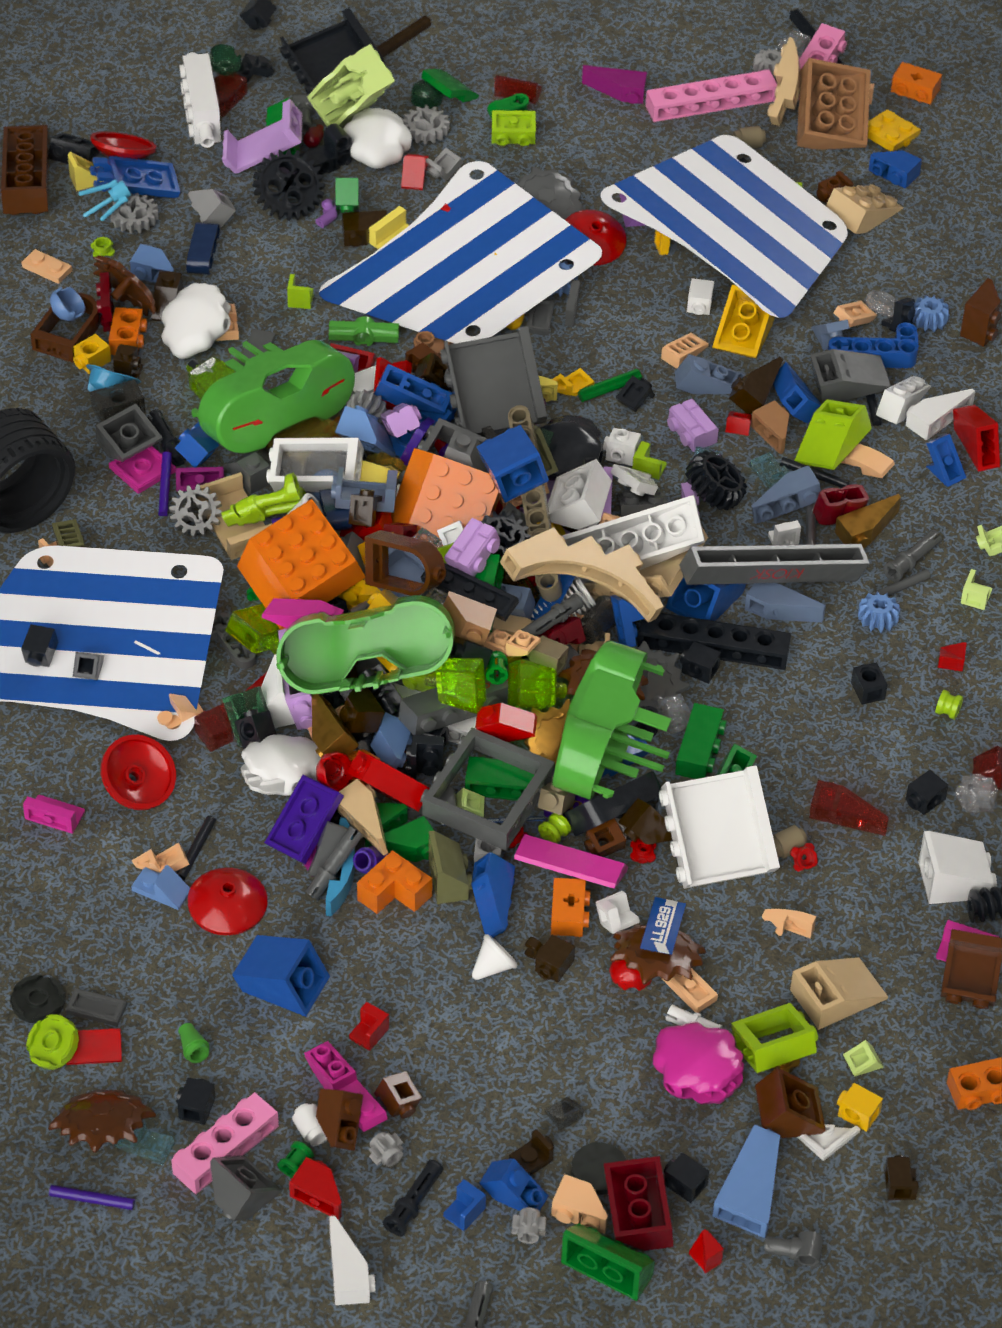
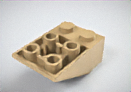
[826,184,903,234]
[790,958,888,1030]

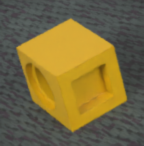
[73,334,111,374]
[837,1083,883,1132]

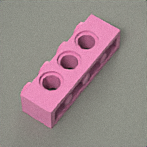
[798,23,847,100]
[172,1092,279,1194]

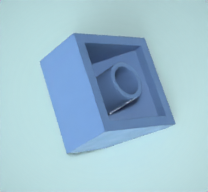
[335,405,396,459]

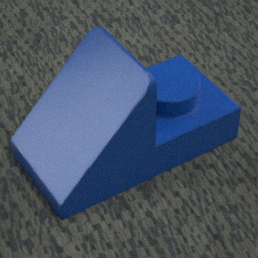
[926,434,966,487]
[610,595,645,647]

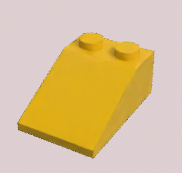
[712,285,775,359]

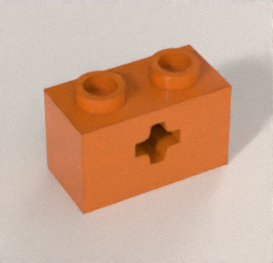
[891,62,942,105]
[551,878,590,937]

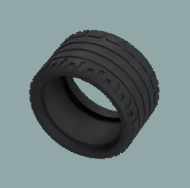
[0,408,76,534]

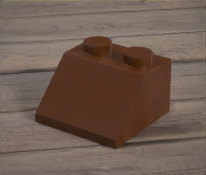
[960,278,1001,347]
[755,1067,826,1138]

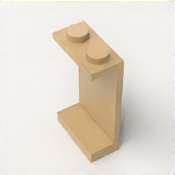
[197,472,272,560]

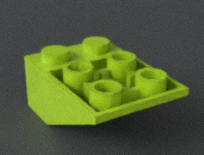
[794,399,872,470]

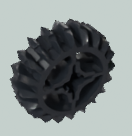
[685,450,747,510]

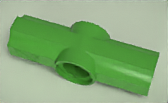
[329,316,399,346]

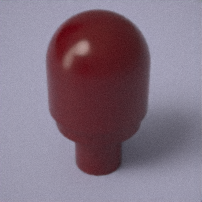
[303,124,324,148]

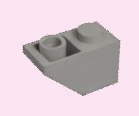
[187,189,236,228]

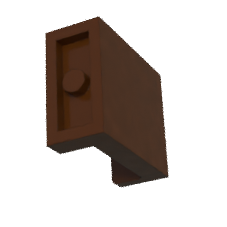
[940,929,1002,1009]

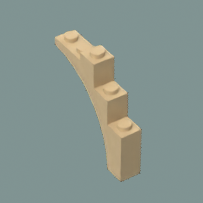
[500,527,664,623]

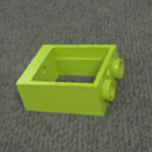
[731,1003,818,1073]

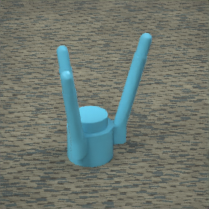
[78,179,131,221]

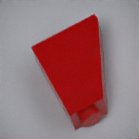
[953,405,1000,472]
[347,750,430,812]

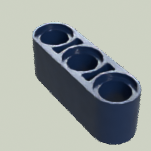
[186,222,220,275]
[319,489,352,531]

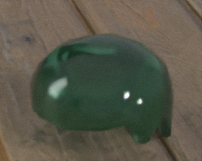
[209,44,242,76]
[411,79,443,109]

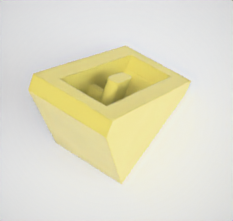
[68,152,103,191]

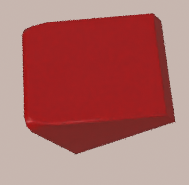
[725,411,752,436]

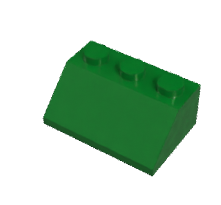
[561,1223,655,1301]

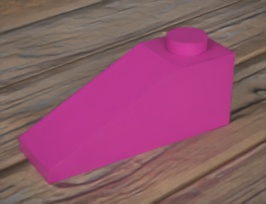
[262,598,344,629]

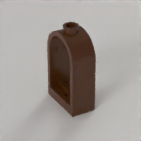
[30,293,100,363]
[365,530,446,596]

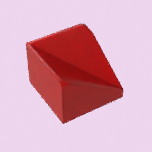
[938,642,967,671]
[689,1229,724,1273]

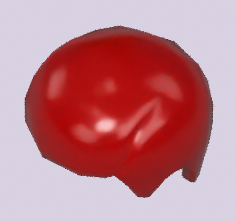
[316,751,354,792]
[609,960,651,991]

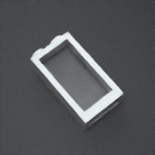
[266,438,364,492]

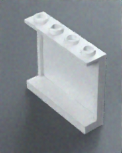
[659,765,780,889]

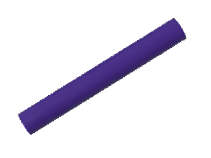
[158,452,172,516]
[49,1185,135,1210]

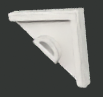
[797,1124,860,1161]

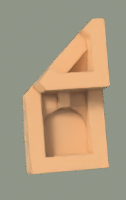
[132,843,190,873]
[762,909,816,938]

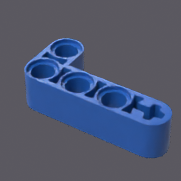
[828,323,919,368]

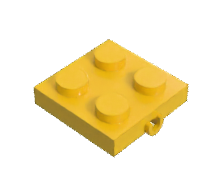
[868,109,921,151]

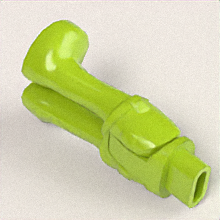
[221,472,306,527]

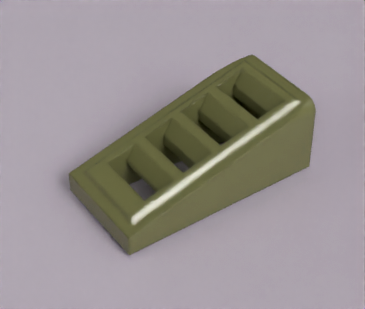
[52,519,85,547]

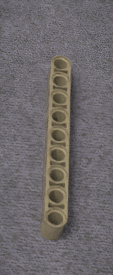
[508,405,563,602]

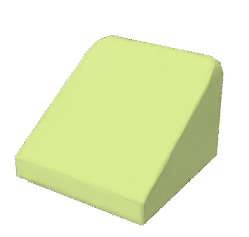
[456,788,485,817]
[843,1040,883,1076]

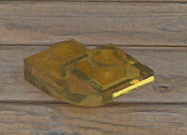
[366,452,407,479]

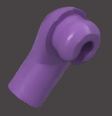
[316,199,338,228]

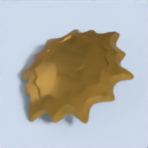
[524,699,571,765]

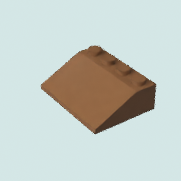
[797,58,871,150]

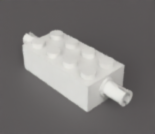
[179,53,221,148]

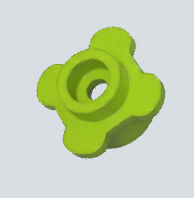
[91,237,115,257]

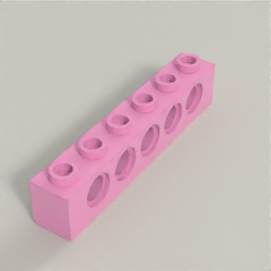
[646,69,777,122]

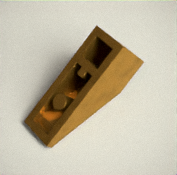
[835,494,901,549]
[312,694,359,757]

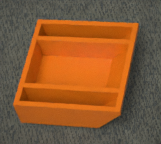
[391,448,501,548]
[237,499,365,630]

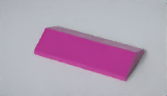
[514,834,628,889]

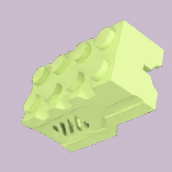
[307,44,395,127]

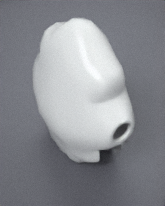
[344,108,411,169]
[161,283,231,359]
[241,734,321,796]

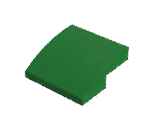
[421,69,479,103]

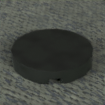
[10,975,65,1023]
[572,1142,626,1195]

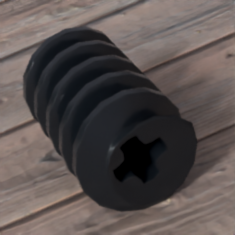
[967,886,1002,923]

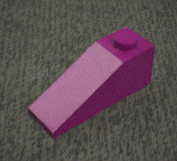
[582,65,647,104]

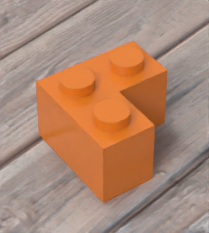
[357,850,432,914]

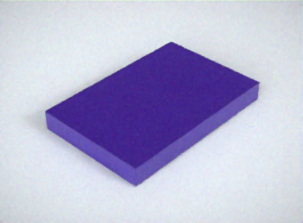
[264,775,344,865]

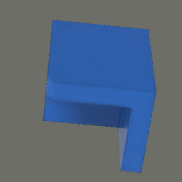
[443,1179,486,1231]

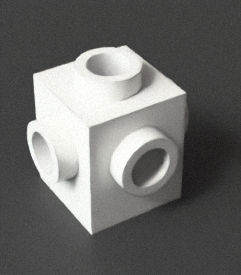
[603,428,641,466]

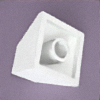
[255,654,295,728]

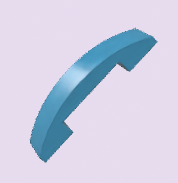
[325,817,355,916]

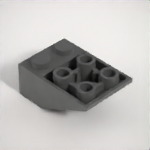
[810,349,891,404]

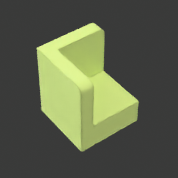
[961,569,992,610]

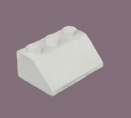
[548,459,612,530]

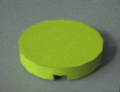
[26,1014,79,1070]

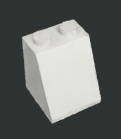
[918,831,997,904]

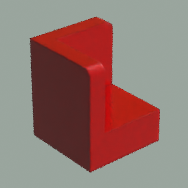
[349,1002,389,1051]

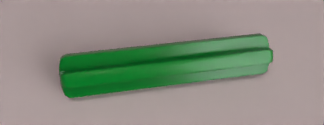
[578,369,642,402]

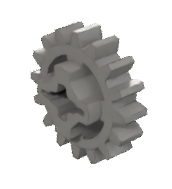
[403,106,450,144]
[110,193,159,234]
[169,484,222,538]

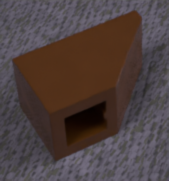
[316,1089,363,1151]

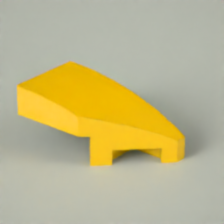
[552,368,595,396]

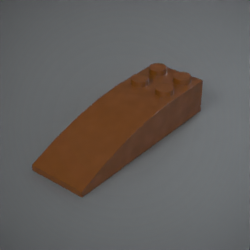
[1,125,49,215]

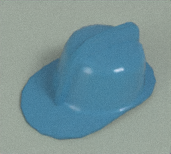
[86,364,141,398]

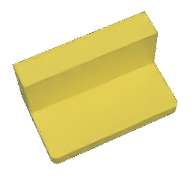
[369,206,409,249]

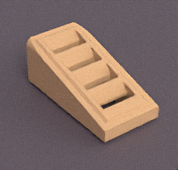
[661,333,709,368]

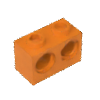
[109,307,147,355]
[947,1057,1002,1110]

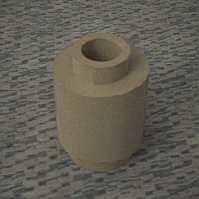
[732,126,766,149]
[773,825,807,859]

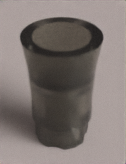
[581,595,616,645]

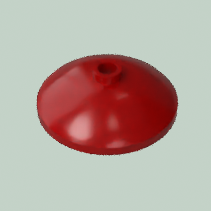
[90,131,156,159]
[565,210,627,266]
[100,734,176,810]
[188,867,268,935]

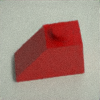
[475,703,537,742]
[289,1157,342,1220]

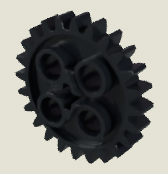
[252,149,325,221]

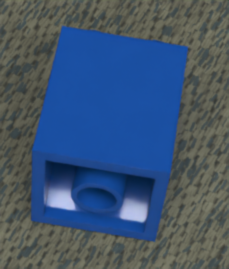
[476,425,549,503]
[665,577,747,621]
[232,935,330,1017]

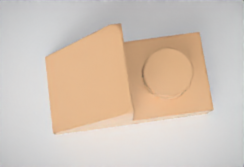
[157,694,207,729]

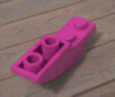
[304,1041,387,1132]

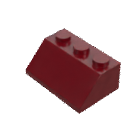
[603,1156,673,1251]

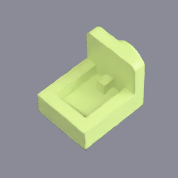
[976,525,1002,556]

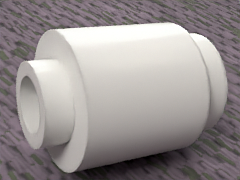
[292,1103,327,1146]

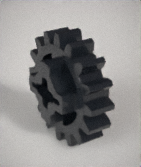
[481,511,531,559]

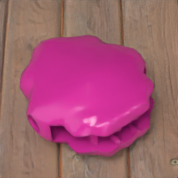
[652,1022,744,1105]

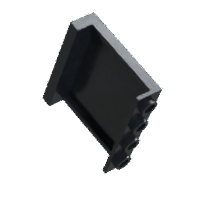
[280,8,385,94]

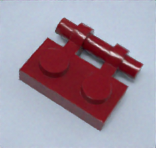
[96,272,114,332]

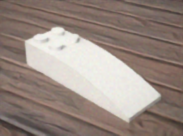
[562,495,705,591]

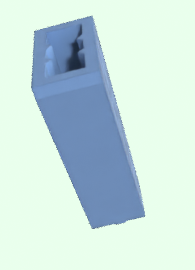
[713,1124,780,1238]

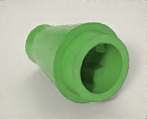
[178,1023,210,1063]

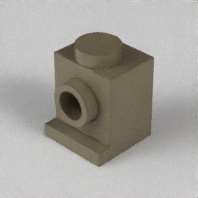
[537,776,575,815]

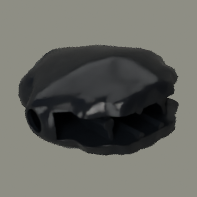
[540,415,604,481]

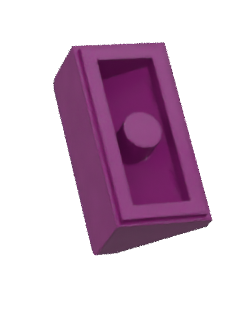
[176,467,224,492]

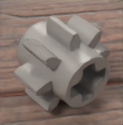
[369,1132,404,1167]
[512,1208,546,1244]

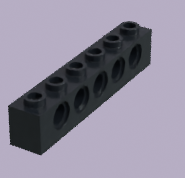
[637,613,791,670]

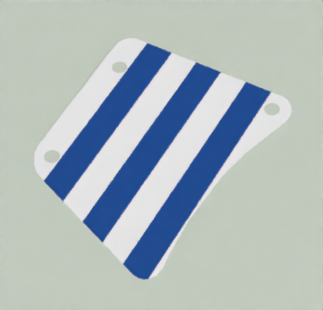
[601,135,848,318]
[319,161,602,344]
[0,545,224,741]

